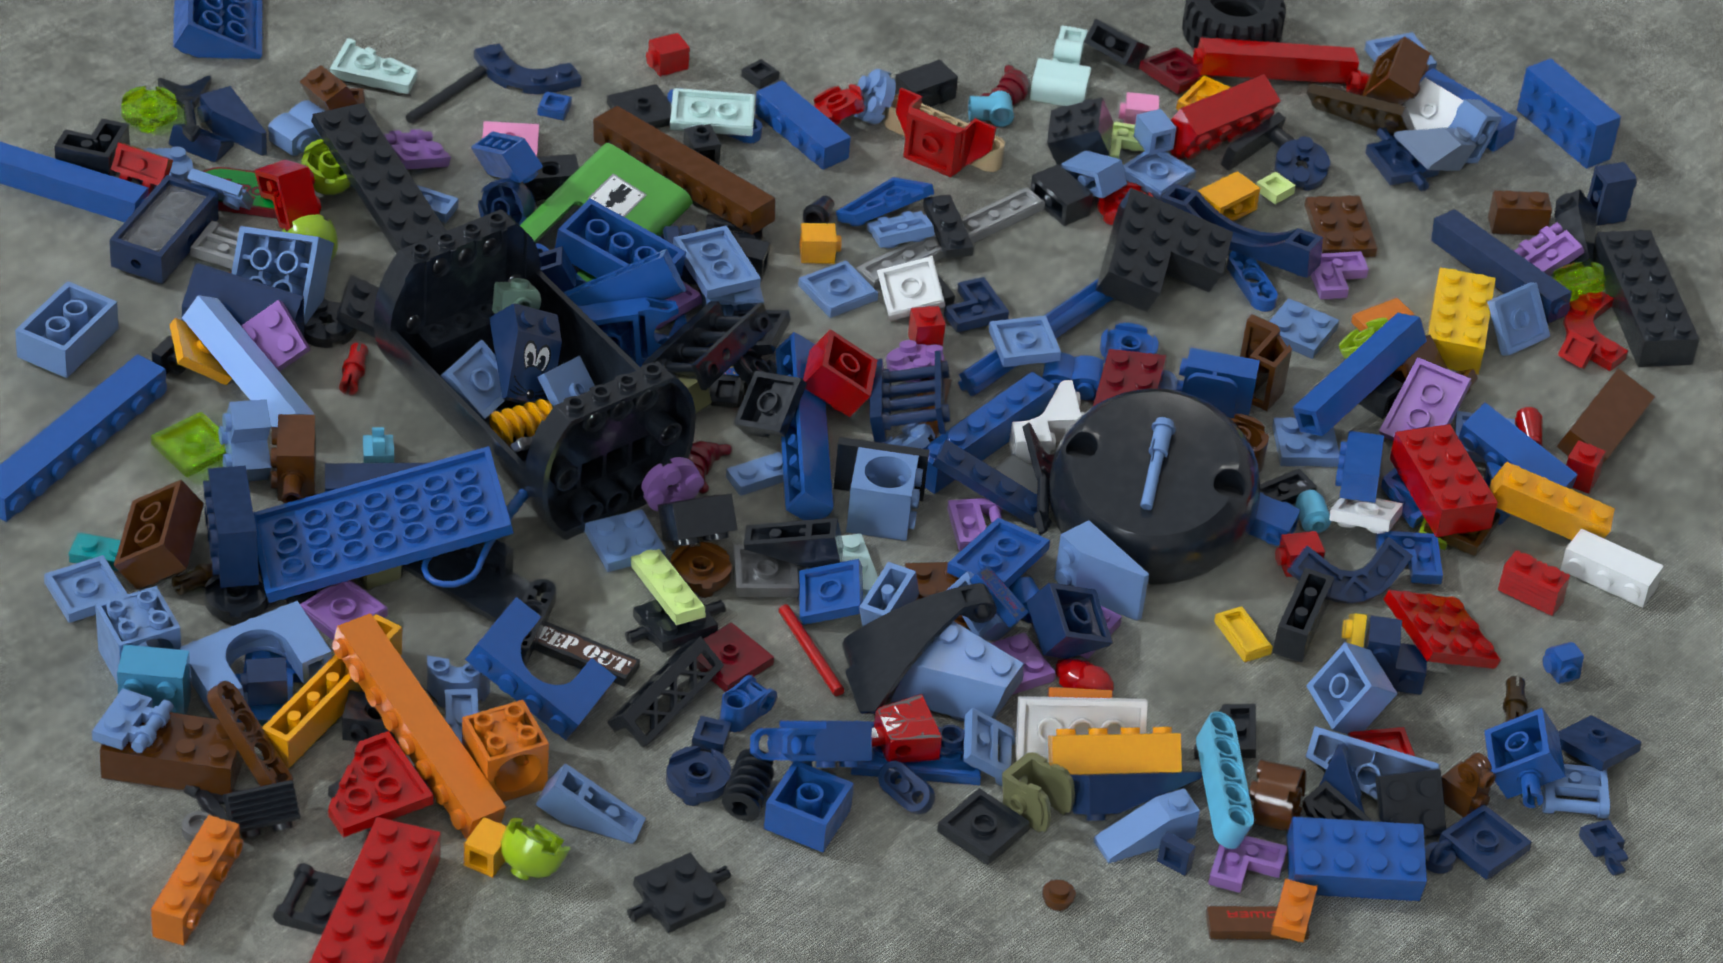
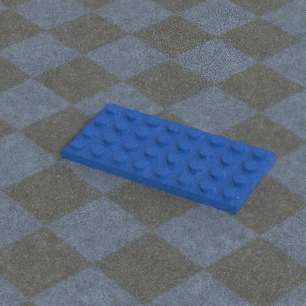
[253,446,514,603]

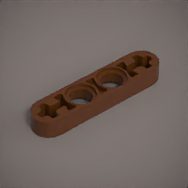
[207,681,293,786]

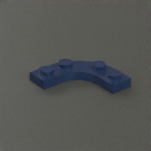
[474,43,582,94]
[1286,537,1413,604]

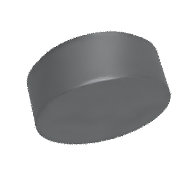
[182,811,212,842]

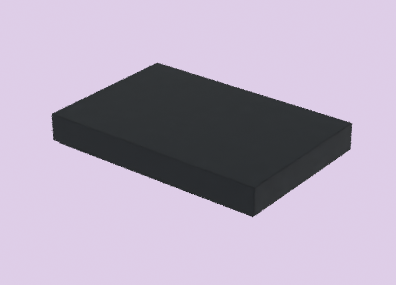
[833,437,929,502]

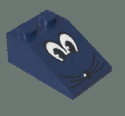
[489,303,562,404]

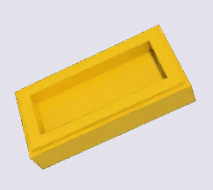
[1214,606,1273,662]

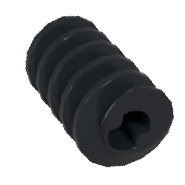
[722,748,775,821]

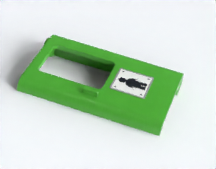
[520,143,692,282]

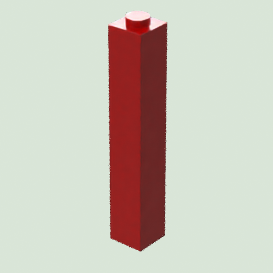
[1193,38,1360,84]

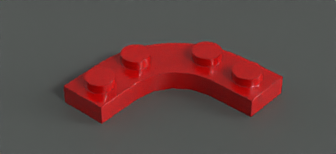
[1563,285,1629,372]

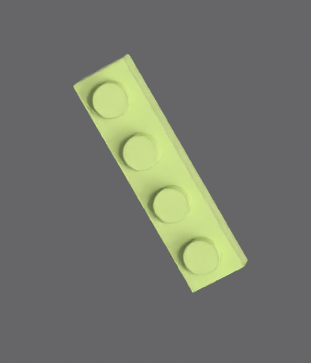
[631,549,706,625]

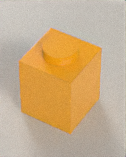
[799,223,841,264]
[464,817,506,878]

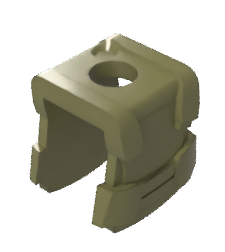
[1002,752,1075,832]

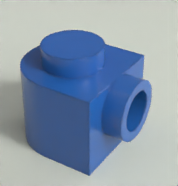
[1542,642,1584,684]

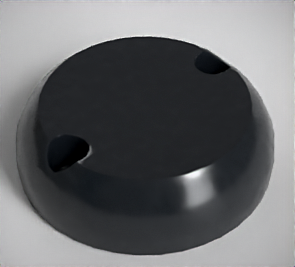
[1049,388,1260,584]

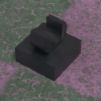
[151,336,187,375]

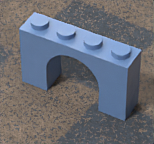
[180,601,332,719]

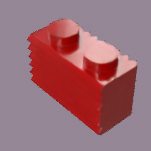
[1497,550,1570,616]

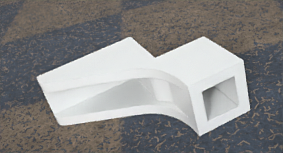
[1009,380,1084,463]

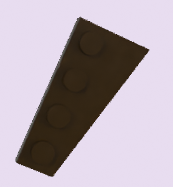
[1306,83,1416,136]

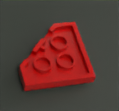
[328,731,434,838]

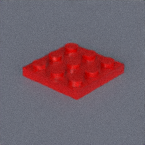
[1383,590,1501,669]

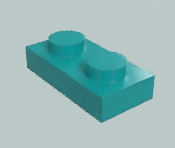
[68,532,121,571]

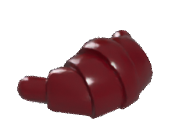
[980,65,1030,106]
[688,441,733,494]

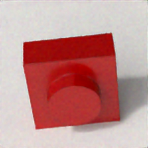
[1557,330,1598,370]

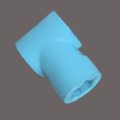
[968,91,1014,127]

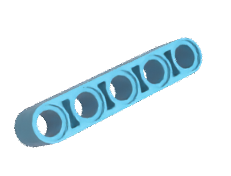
[1196,711,1254,849]

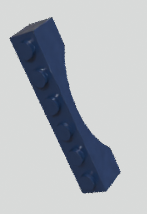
[1161,183,1323,278]

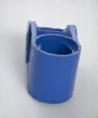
[720,675,777,732]

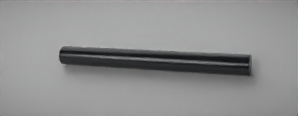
[405,65,487,124]

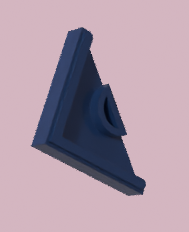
[1320,743,1365,814]

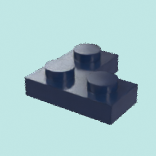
[944,276,1009,333]

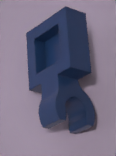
[1579,819,1628,875]

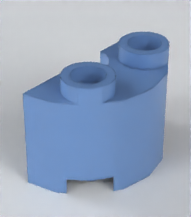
[427,656,490,708]

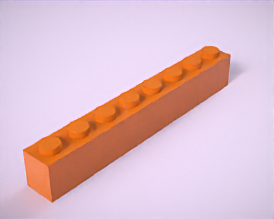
[332,613,506,840]

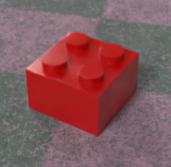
[803,329,878,417]

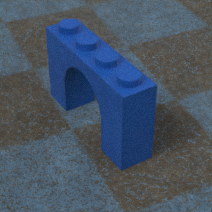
[465,597,617,740]

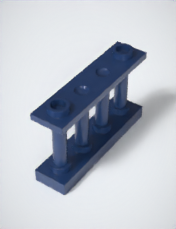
[870,350,951,443]

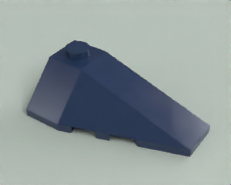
[1071,771,1202,821]

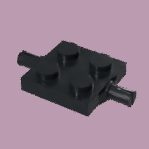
[625,599,726,653]
[627,852,731,933]

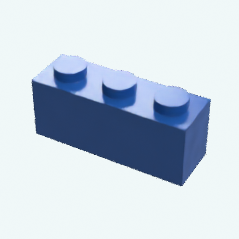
[1335,431,1384,503]

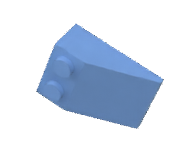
[1054,520,1149,621]

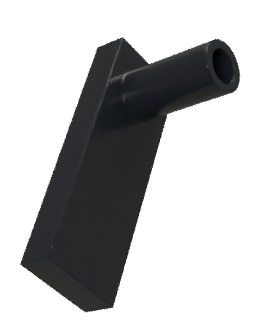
[1220,112,1295,171]

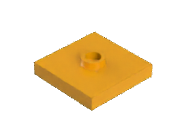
[169,318,232,385]

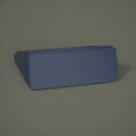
[169,123,234,162]

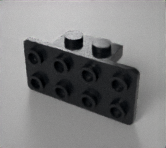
[403,539,531,622]

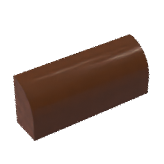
[1556,368,1655,462]

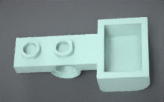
[1030,25,1091,106]

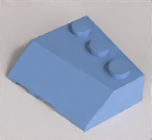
[231,226,334,325]
[891,621,1024,722]

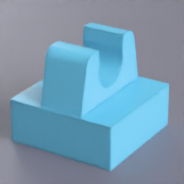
[363,427,394,463]

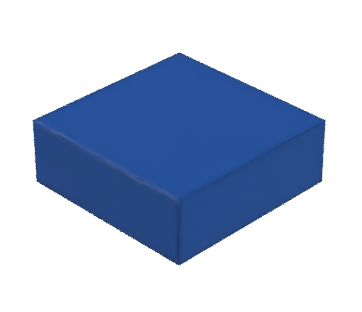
[537,92,572,121]

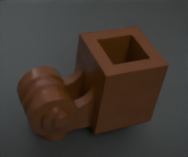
[1442,753,1496,818]

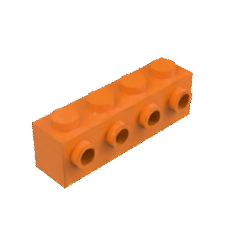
[151,815,243,946]

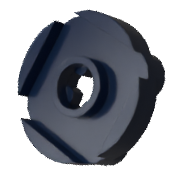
[1274,136,1331,190]
[666,746,731,806]

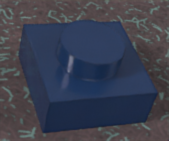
[692,715,732,754]
[1157,832,1196,876]

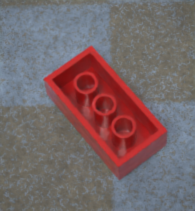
[1169,74,1281,160]
[1389,424,1498,537]

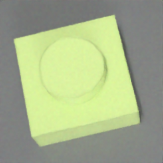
[1256,172,1296,204]

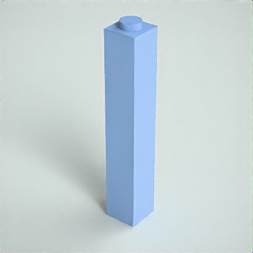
[182,295,316,427]

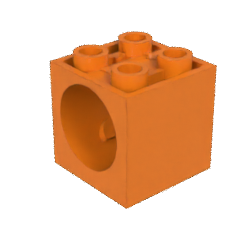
[462,700,549,802]

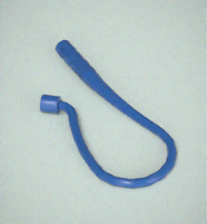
[421,489,529,587]

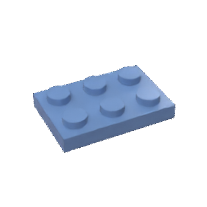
[673,225,761,299]

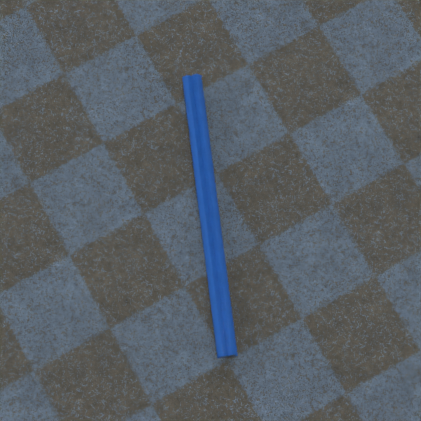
[958,279,1114,396]

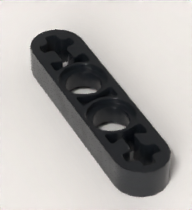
[521,579,556,666]

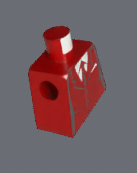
[872,694,942,762]

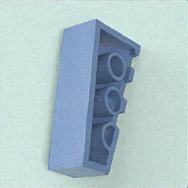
[1306,726,1441,799]

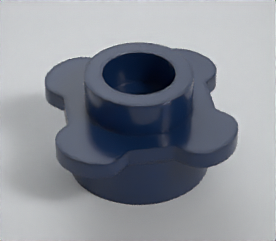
[939,724,964,756]

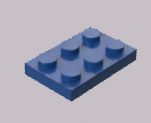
[947,517,1050,588]

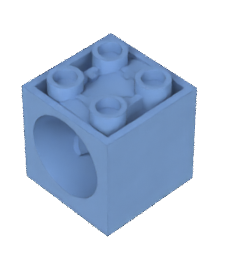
[846,447,923,541]
[95,586,181,683]

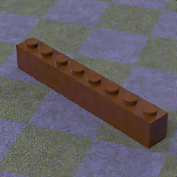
[593,106,775,235]

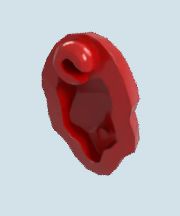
[1055,659,1114,698]

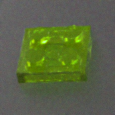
[151,411,226,478]

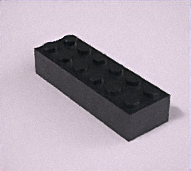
[1593,230,1700,367]

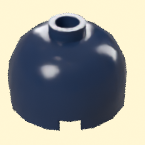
[478,178,536,225]

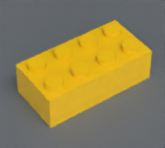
[1427,267,1496,375]

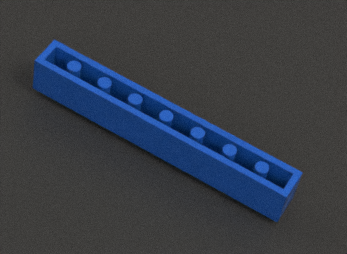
[776,332,834,520]
[0,354,167,522]

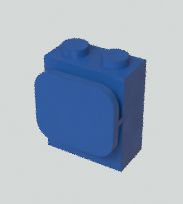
[1176,347,1260,418]

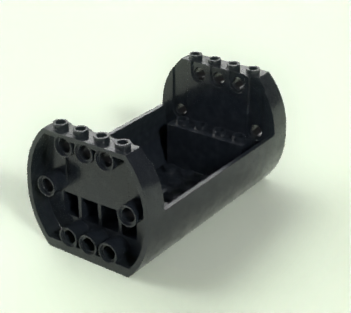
[374,209,696,540]

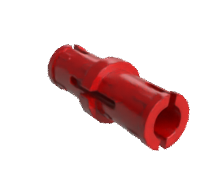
[339,342,369,395]

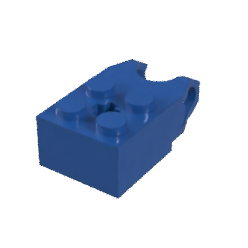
[578,297,679,367]
[750,720,872,768]

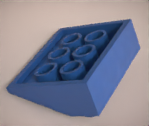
[173,0,262,59]

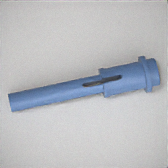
[1140,417,1176,510]

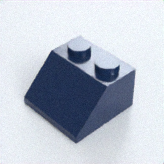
[1026,582,1113,659]

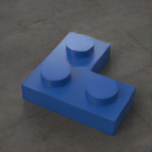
[1376,531,1443,585]

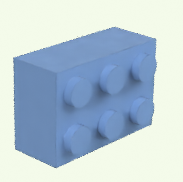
[15,281,119,378]

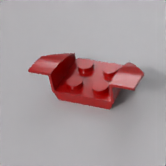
[896,88,996,178]

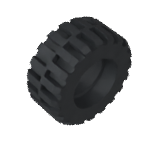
[1182,0,1286,49]

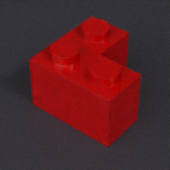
[254,160,322,230]

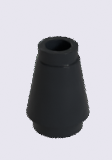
[803,195,834,223]

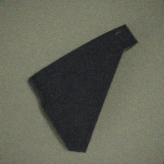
[842,583,997,714]

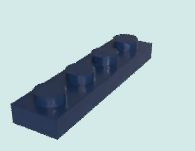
[932,439,1037,528]

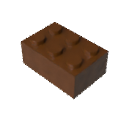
[114,479,204,590]

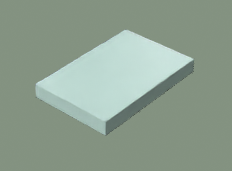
[670,88,755,136]

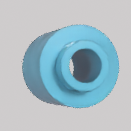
[1295,490,1331,533]

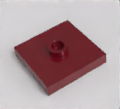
[1139,47,1214,94]
[697,622,774,692]

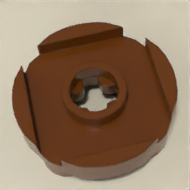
[671,542,732,598]

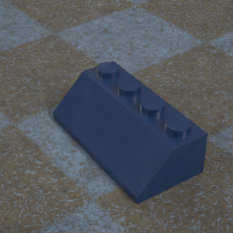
[181,263,305,339]

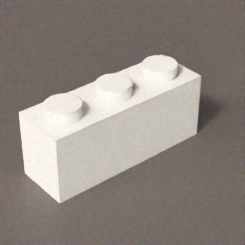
[1560,528,1664,608]

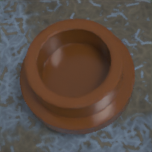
[1042,879,1076,911]

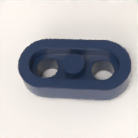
[878,761,935,814]

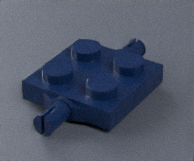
[1365,127,1439,192]

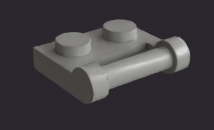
[190,221,239,269]

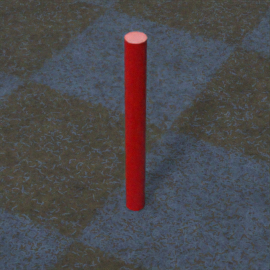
[778,604,845,697]

